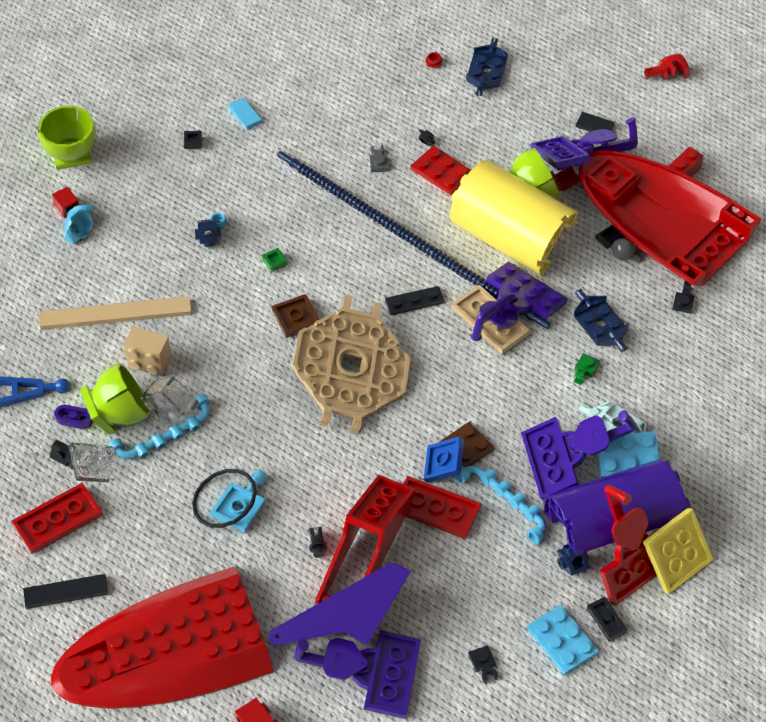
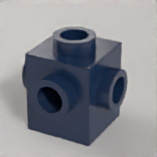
[195,219,221,247]
[557,544,590,576]

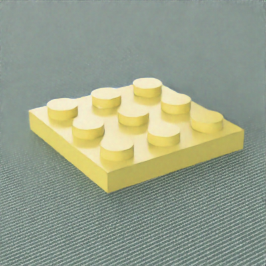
[643,508,713,594]

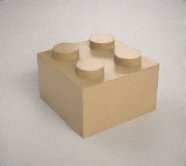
[124,326,172,375]

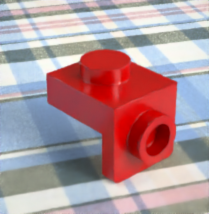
[550,166,580,191]

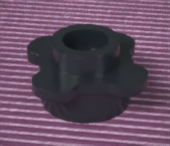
[418,129,435,146]

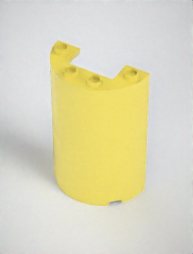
[449,160,579,276]

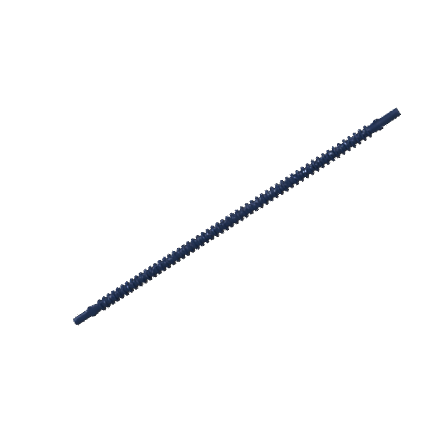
[277,151,551,330]

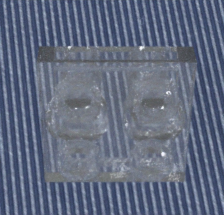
[68,442,117,483]

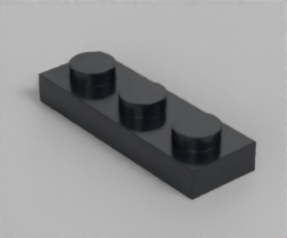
[385,286,444,316]

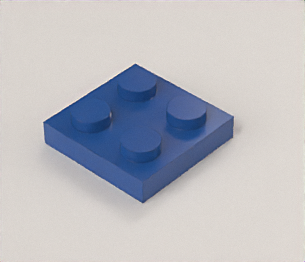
[424,436,464,482]

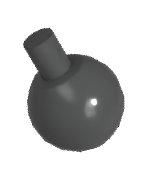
[612,238,642,262]

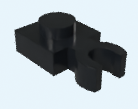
[468,645,498,684]

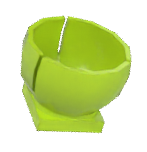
[38,106,96,170]
[502,148,560,199]
[79,363,150,434]

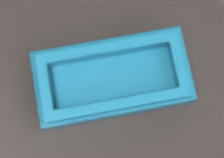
[229,98,262,130]

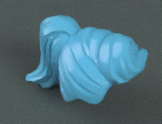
[65,204,94,243]

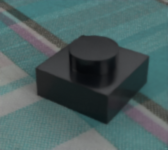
[184,131,202,149]

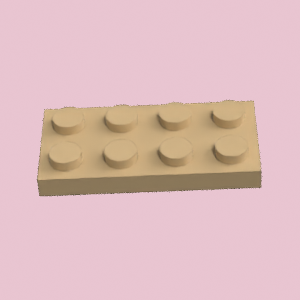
[451,285,530,355]

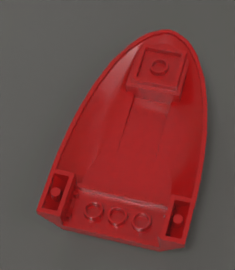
[578,150,761,286]
[51,567,274,709]

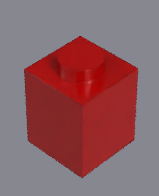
[52,186,79,219]

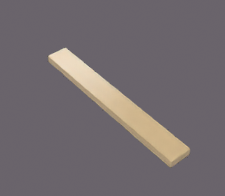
[39,296,191,330]

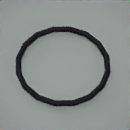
[192,469,257,528]

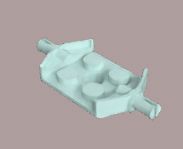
[579,401,646,434]

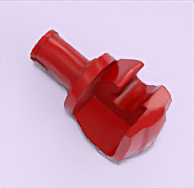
[644,54,690,80]

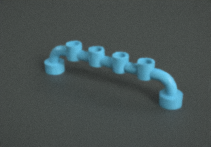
[107,394,210,459]
[454,465,546,545]

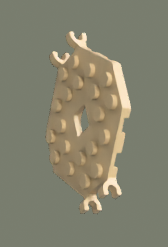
[292,295,411,434]

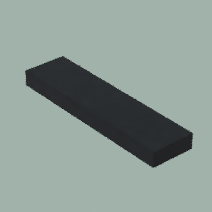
[23,574,109,609]

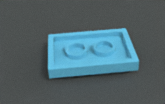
[598,431,659,477]
[527,605,599,675]

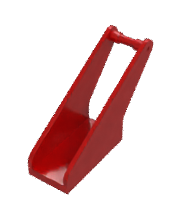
[315,474,415,604]

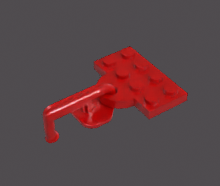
[599,485,662,605]

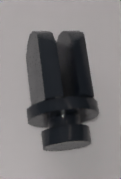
[309,526,327,558]

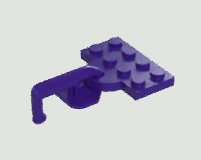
[530,117,638,170]
[471,261,568,341]
[521,410,638,501]
[294,630,421,719]

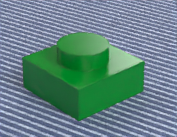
[262,248,287,272]

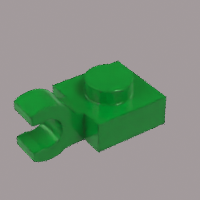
[574,353,600,385]

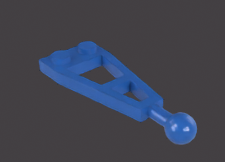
[0,376,71,407]

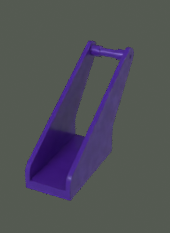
[269,563,411,645]

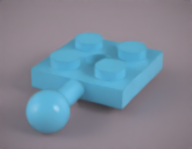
[210,470,267,533]

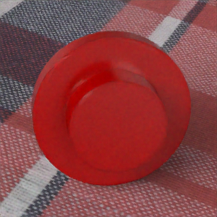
[425,52,442,68]

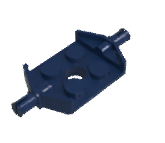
[466,37,508,96]
[574,289,629,352]

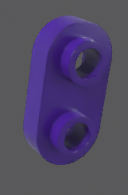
[54,405,93,429]

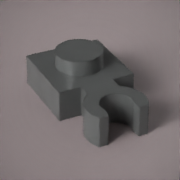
[370,145,389,172]

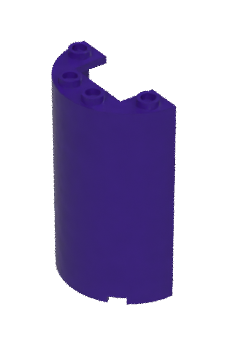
[544,459,691,555]

